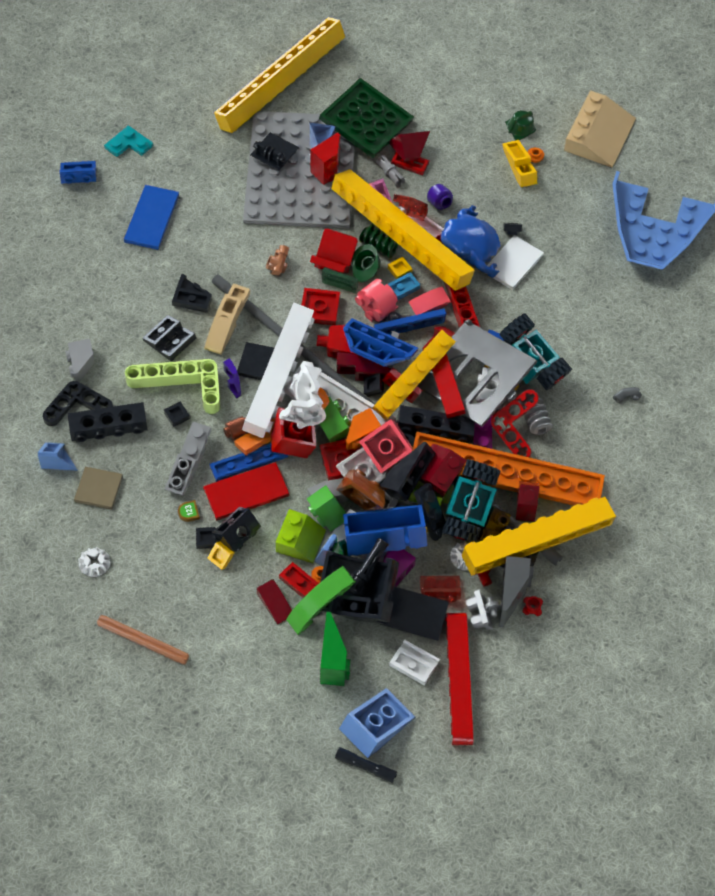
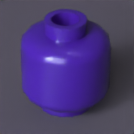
[427,184,453,210]

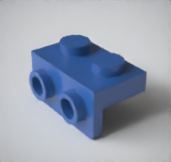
[59,161,97,184]

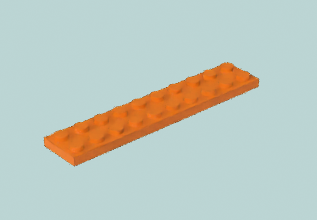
[413,432,605,506]

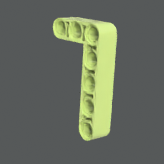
[125,359,220,414]

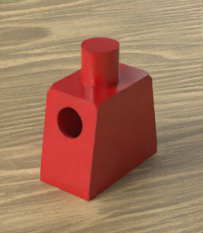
[317,325,357,359]

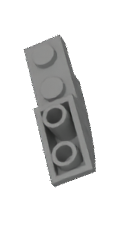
[165,422,212,496]

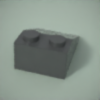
[499,556,534,627]

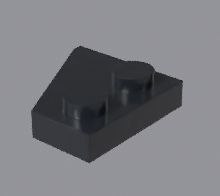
[172,274,212,313]

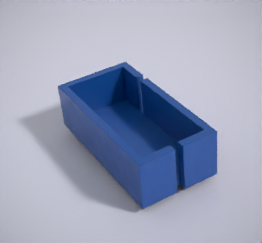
[343,504,428,556]

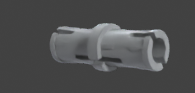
[376,155,405,186]

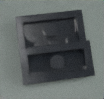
[142,315,197,362]

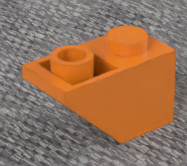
[346,408,381,451]

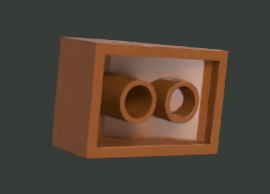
[336,469,385,511]

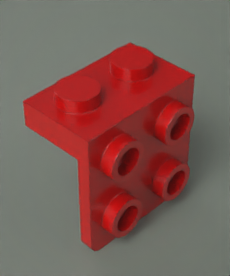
[310,228,358,275]

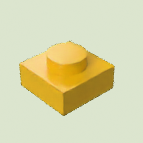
[387,257,413,279]
[207,541,234,570]

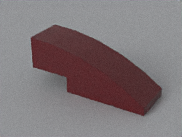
[337,352,391,381]

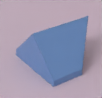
[310,123,335,148]
[38,442,78,471]

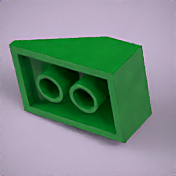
[320,612,351,686]

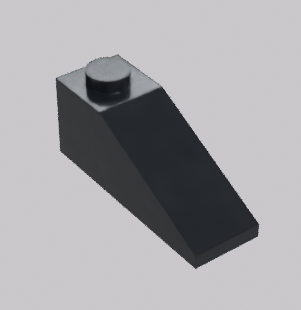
[380,442,436,501]

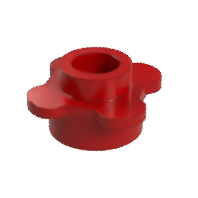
[522,596,543,616]

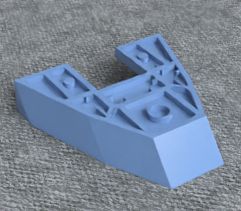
[612,171,715,270]

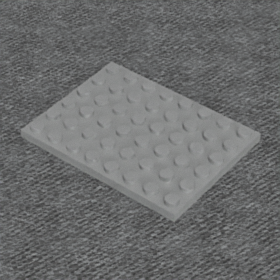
[243,111,355,228]

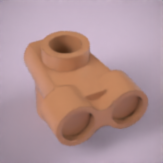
[266,245,289,276]

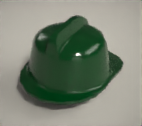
[505,110,536,141]
[352,244,381,282]

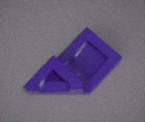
[223,358,241,398]

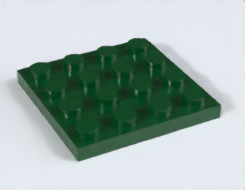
[319,78,414,158]

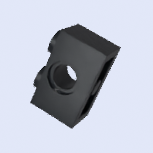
[212,507,261,552]

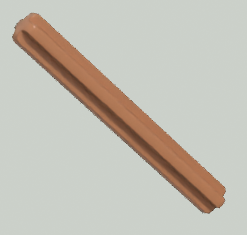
[97,615,189,665]

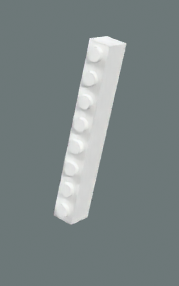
[242,302,315,438]

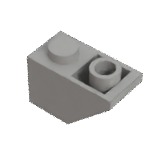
[66,339,95,382]

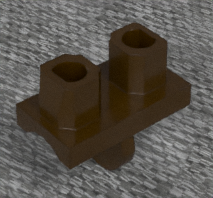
[478,507,511,541]

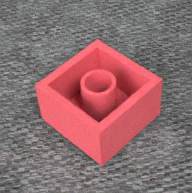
[359,419,414,474]

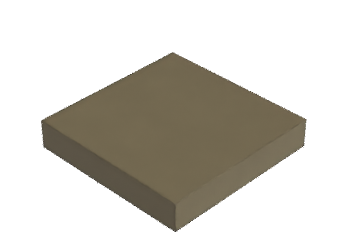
[74,466,123,510]

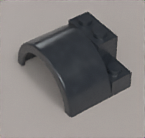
[321,551,399,625]

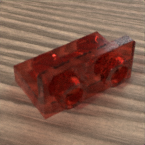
[393,194,428,221]
[420,576,461,603]

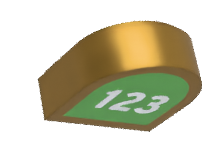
[178,500,200,522]

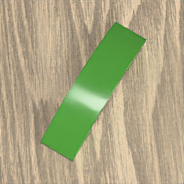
[286,566,356,635]

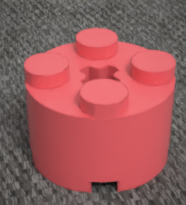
[355,279,398,322]

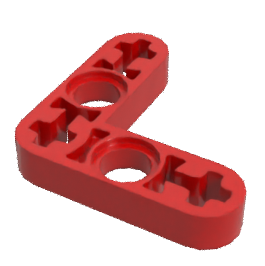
[491,390,539,458]

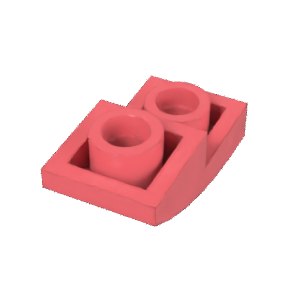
[409,287,451,315]

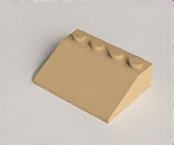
[564,90,636,168]

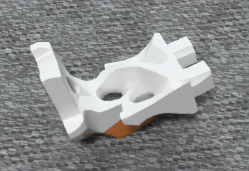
[279,361,330,429]

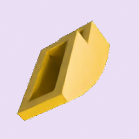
[502,140,537,187]

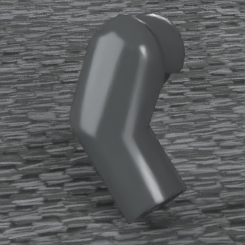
[613,387,642,403]

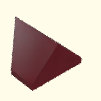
[389,131,430,161]

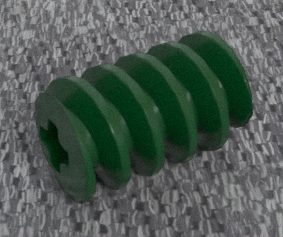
[359,223,398,259]

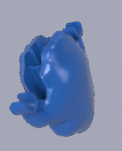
[441,205,501,278]

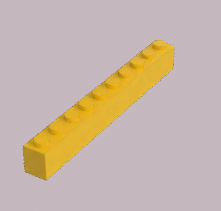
[214,17,345,133]
[331,169,475,291]

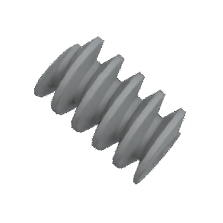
[519,393,554,435]

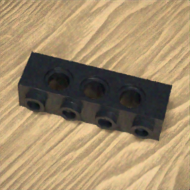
[67,402,148,442]
[396,405,475,444]

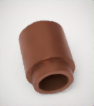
[223,416,248,441]

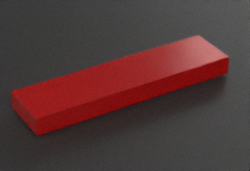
[432,353,466,419]

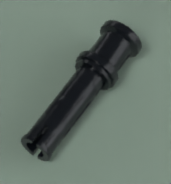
[347,538,389,597]

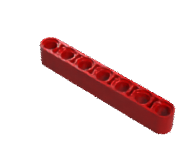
[435,234,480,328]
[446,613,473,745]

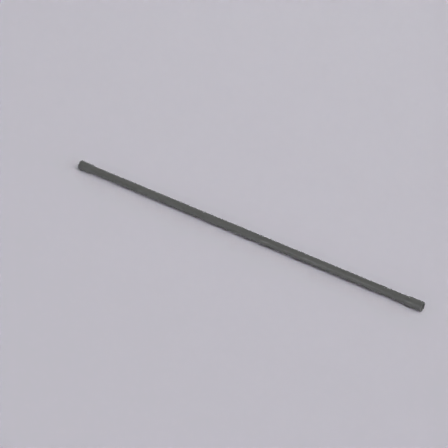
[212,274,563,566]

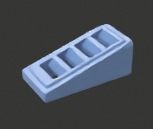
[315,534,337,566]

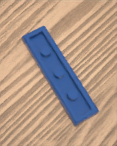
[374,309,446,335]
[209,443,288,482]

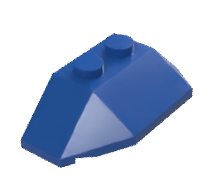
[343,318,418,367]

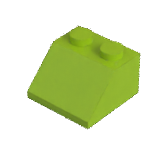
[275,509,326,564]

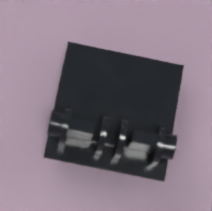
[250,132,299,171]

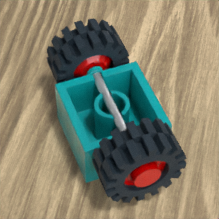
[499,313,572,390]
[443,459,501,542]

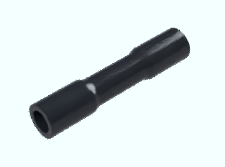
[335,747,398,783]

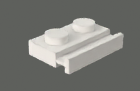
[389,640,440,686]

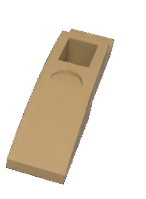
[204,283,250,355]

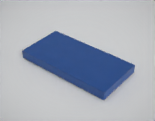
[124,185,179,250]

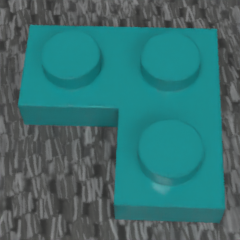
[104,125,154,157]

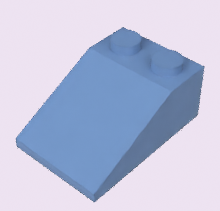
[339,688,415,758]

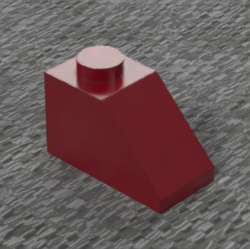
[515,481,540,522]

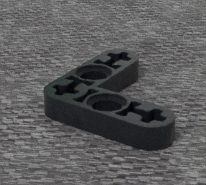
[42,381,113,426]

